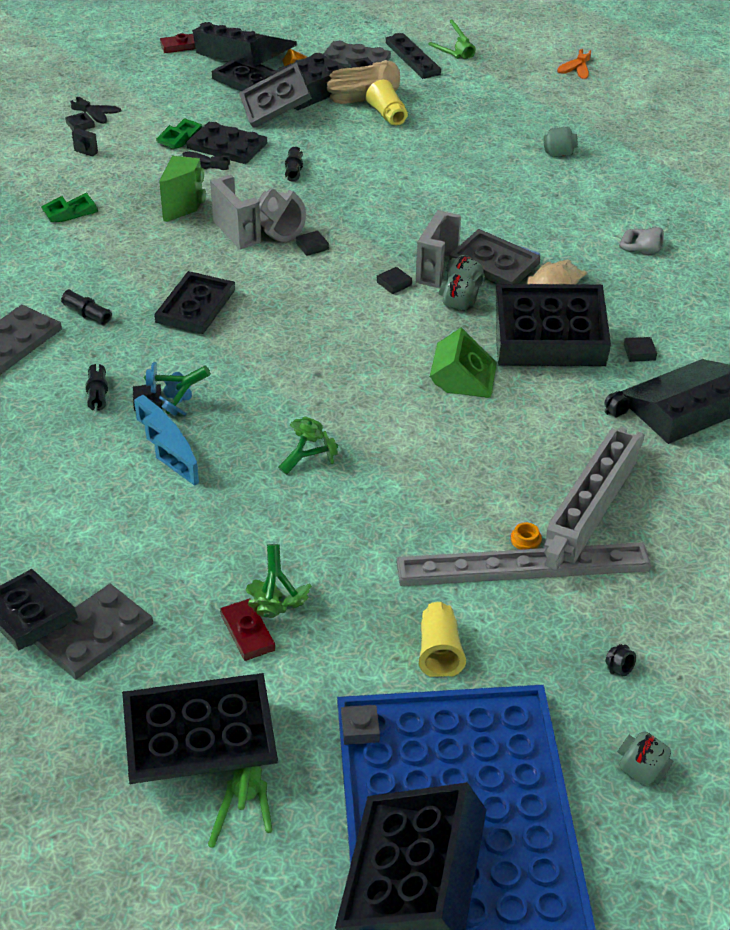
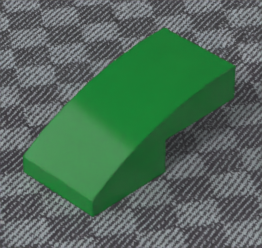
[156,118,202,149]
[41,192,98,222]

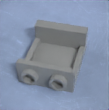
[210,175,261,250]
[416,210,461,288]

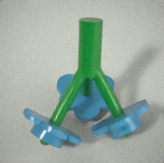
[144,362,211,416]

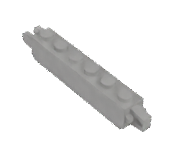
[544,426,645,570]

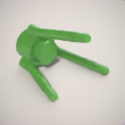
[428,19,476,59]
[208,766,273,848]

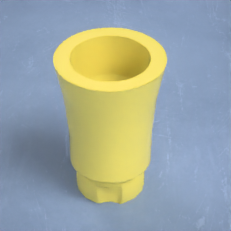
[366,79,408,126]
[419,602,466,677]

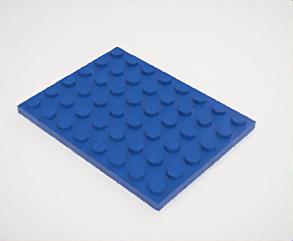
[337,684,596,930]

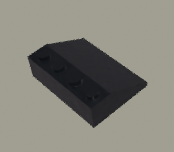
[192,22,297,67]
[496,284,611,366]
[622,359,730,444]
[122,673,278,784]
[335,782,487,930]

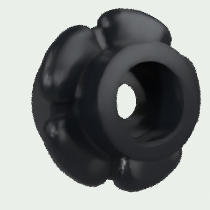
[604,391,631,418]
[605,644,636,676]

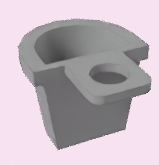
[258,189,306,242]

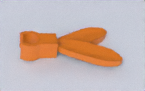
[557,49,591,79]

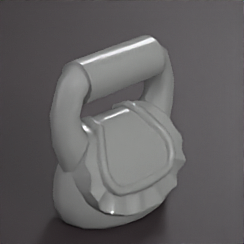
[619,227,664,255]

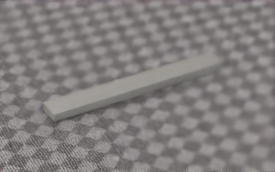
[396,542,651,586]

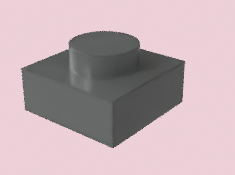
[341,705,380,745]

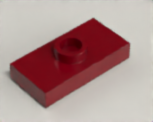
[160,33,196,53]
[220,598,275,661]

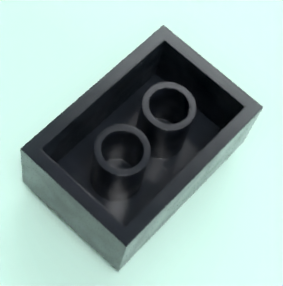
[270,53,346,111]

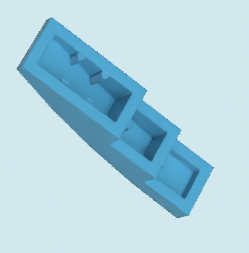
[134,395,199,486]

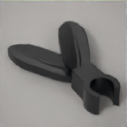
[70,97,122,124]
[182,151,230,170]

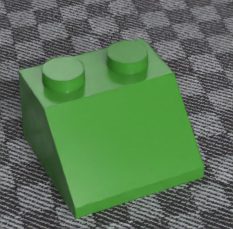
[159,156,206,222]
[429,328,497,398]

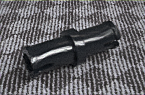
[285,147,303,181]
[61,289,112,326]
[85,364,108,411]

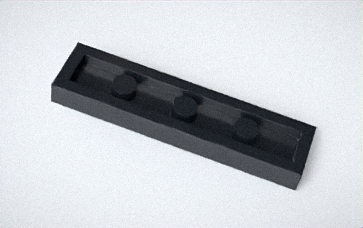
[385,33,441,79]

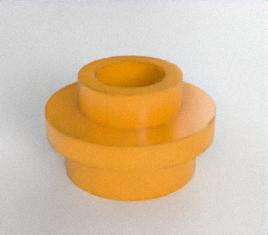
[511,522,542,550]

